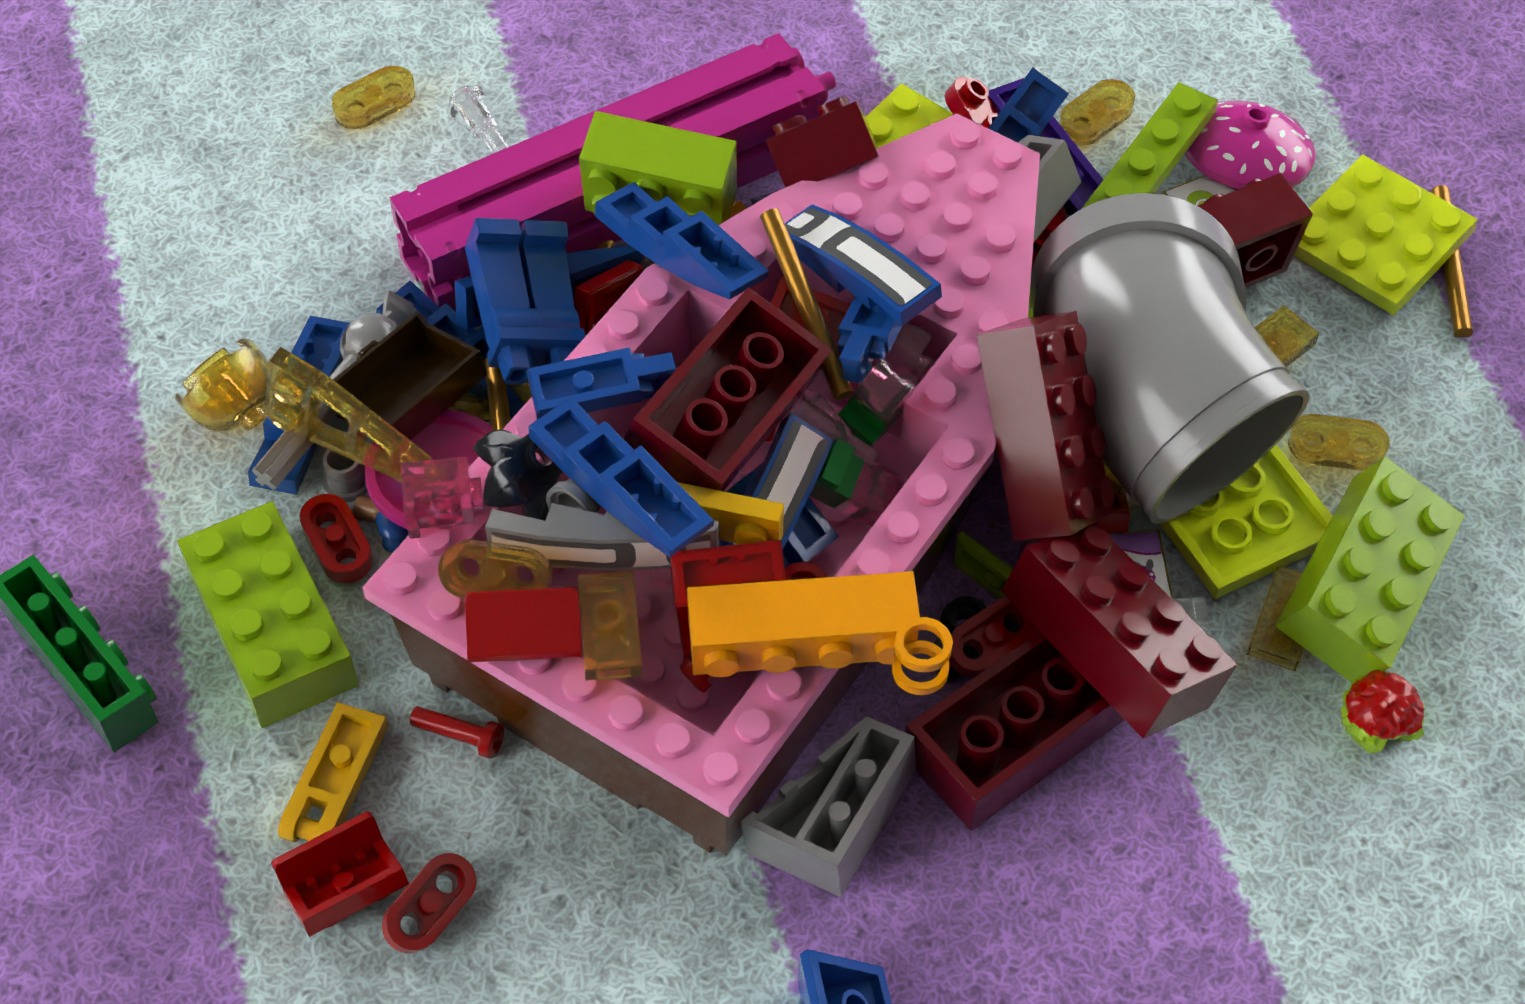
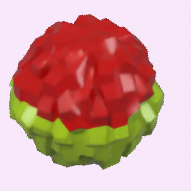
[1340,669,1425,754]

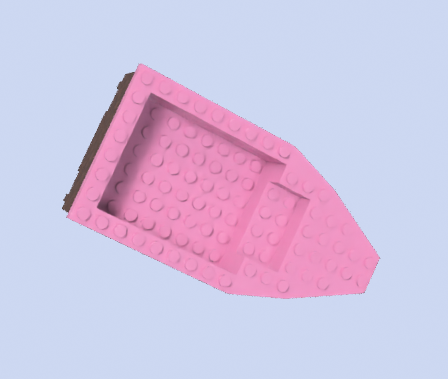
[362,114,1040,855]

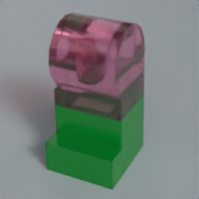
[833,358,916,451]
[810,438,904,527]

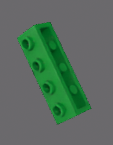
[0,554,159,752]

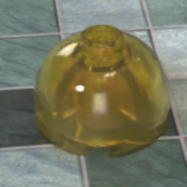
[175,338,275,432]

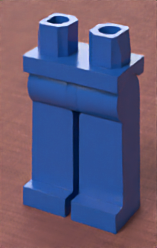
[464,218,585,384]

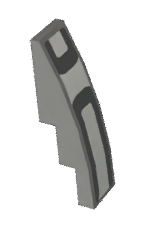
[485,503,719,571]

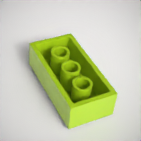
[1275,456,1465,683]
[177,501,359,728]

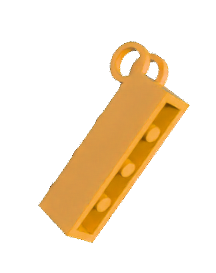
[687,571,953,695]

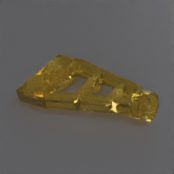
[264,347,451,505]

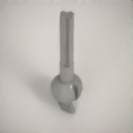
[252,290,418,490]

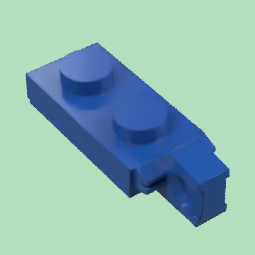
[837,297,902,384]
[526,347,676,420]

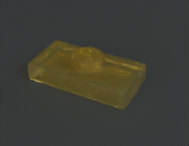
[1246,566,1304,672]
[578,571,642,681]

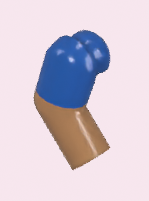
[353,495,412,553]

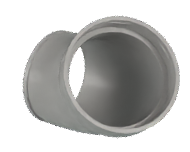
[1031,193,1309,524]

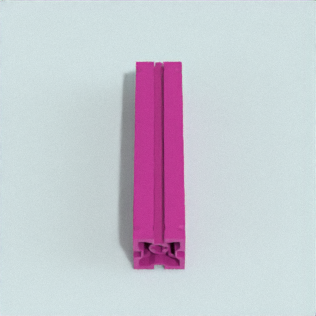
[389,33,836,312]

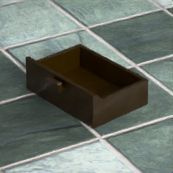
[326,311,487,451]

